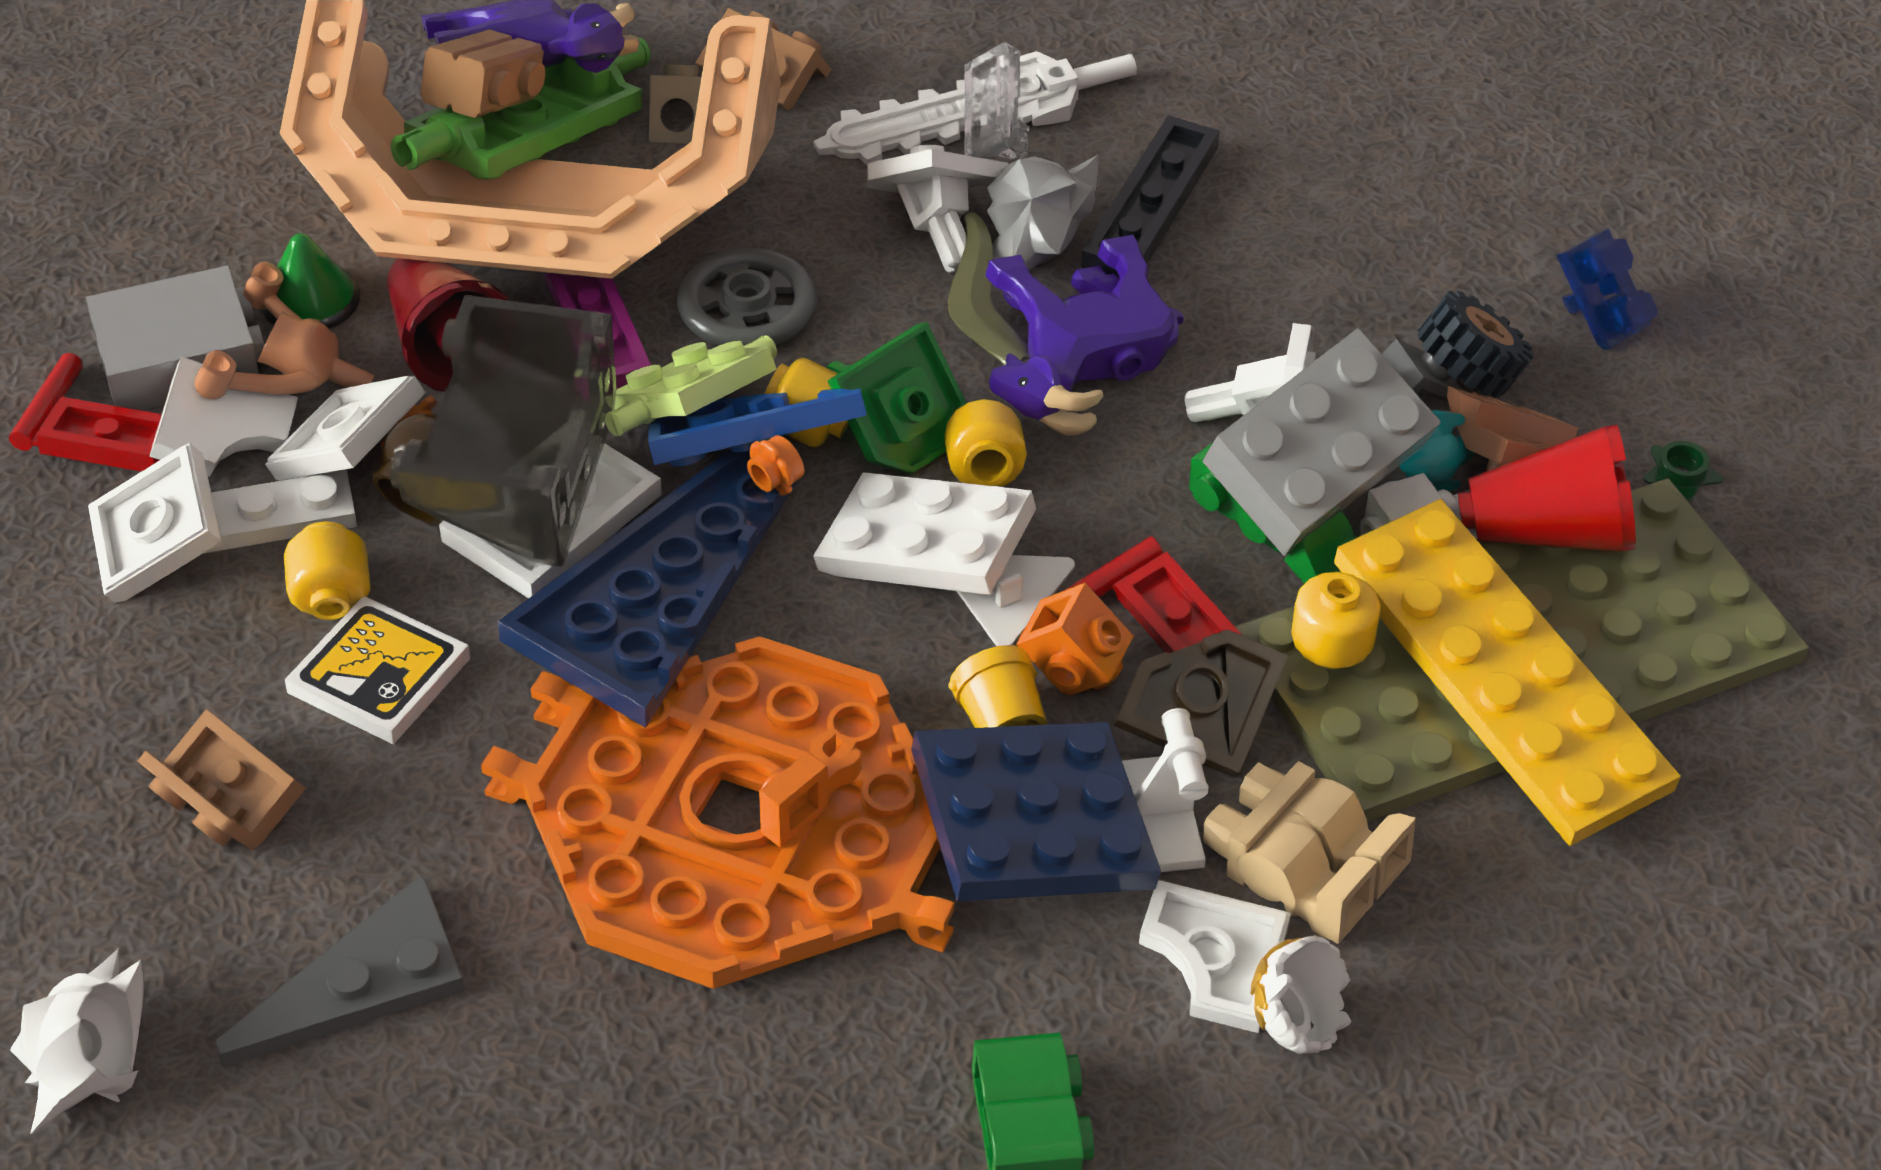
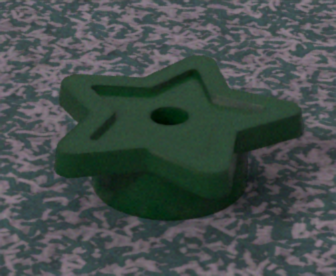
[1644,441,1724,502]

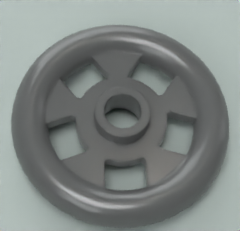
[677,247,817,346]

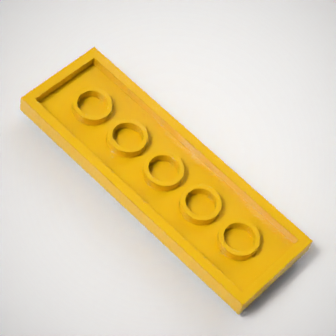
[1334,498,1681,846]

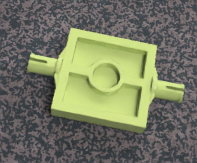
[605,335,777,436]

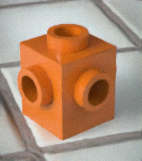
[1017,583,1134,695]

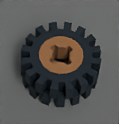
[1417,290,1534,398]

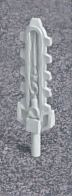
[813,51,1137,165]

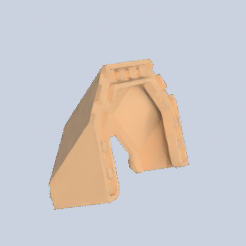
[280,0,781,279]

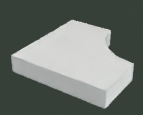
[149,356,298,477]
[1139,880,1291,1033]

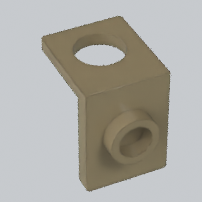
[649,65,702,144]

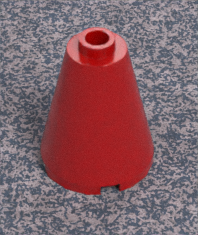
[1457,425,1636,552]

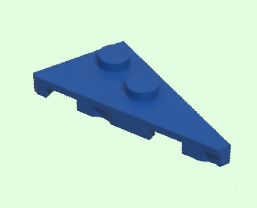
[648,388,867,467]

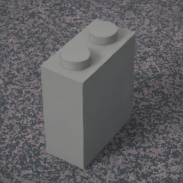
[86,265,264,410]

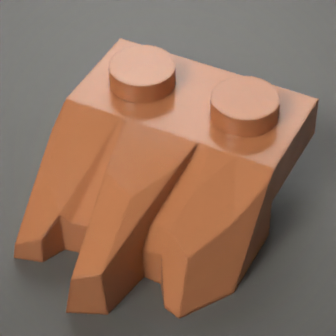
[1447,386,1578,470]

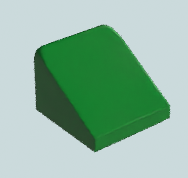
[1284,511,1356,584]

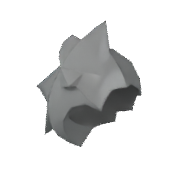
[987,155,1099,270]

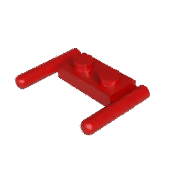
[9,353,162,472]
[1061,536,1241,654]

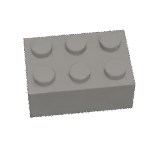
[1202,328,1441,556]

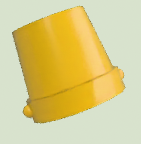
[949,645,1047,728]

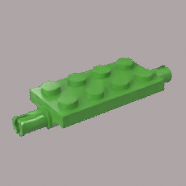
[391,35,651,179]

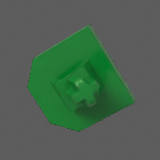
[827,322,967,474]

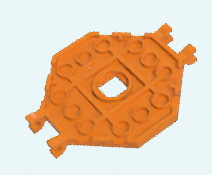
[481,636,955,989]

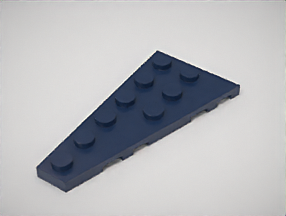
[498,439,797,728]

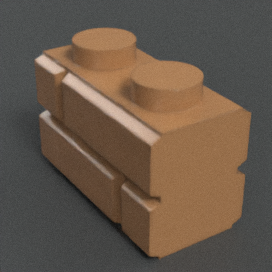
[420,30,545,118]

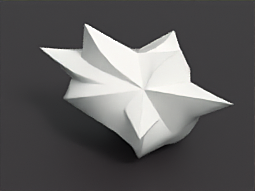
[10,948,144,1134]

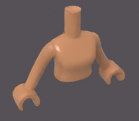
[194,261,375,399]

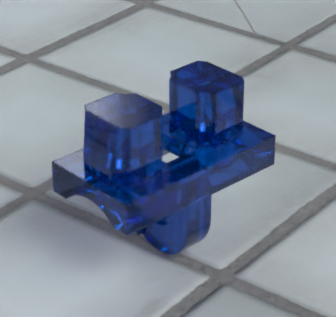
[1556,229,1658,350]

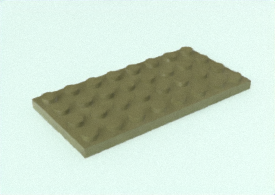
[1235,478,1809,822]

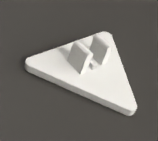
[957,555,1075,646]

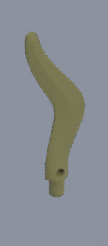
[947,213,1030,365]

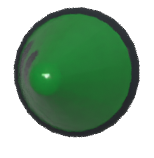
[261,233,360,329]

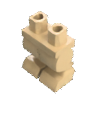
[1203,761,1416,944]

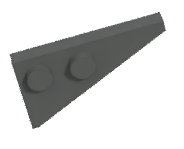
[215,877,464,1067]

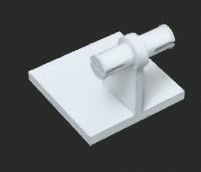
[1122,708,1209,872]

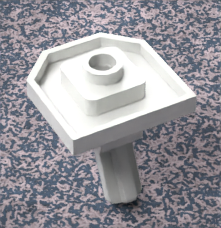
[867,145,1009,273]
[1185,323,1316,422]

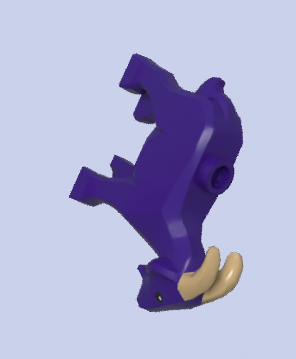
[421,0,640,73]
[985,235,1184,436]

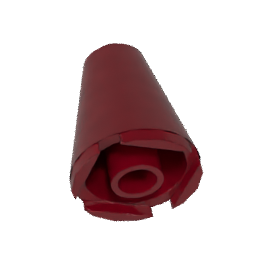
[387,258,520,392]

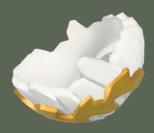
[1250,935,1351,1054]

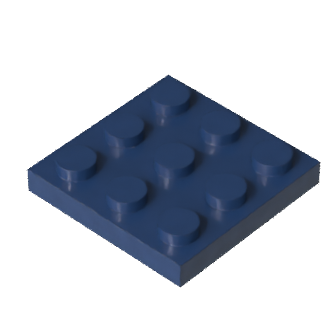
[911,722,1161,902]

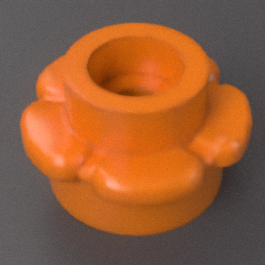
[747,435,804,495]

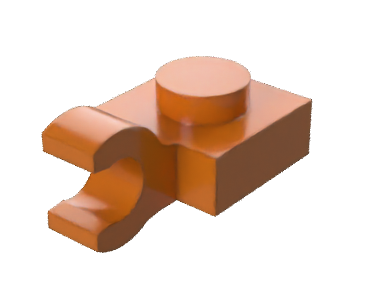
[759,729,862,848]

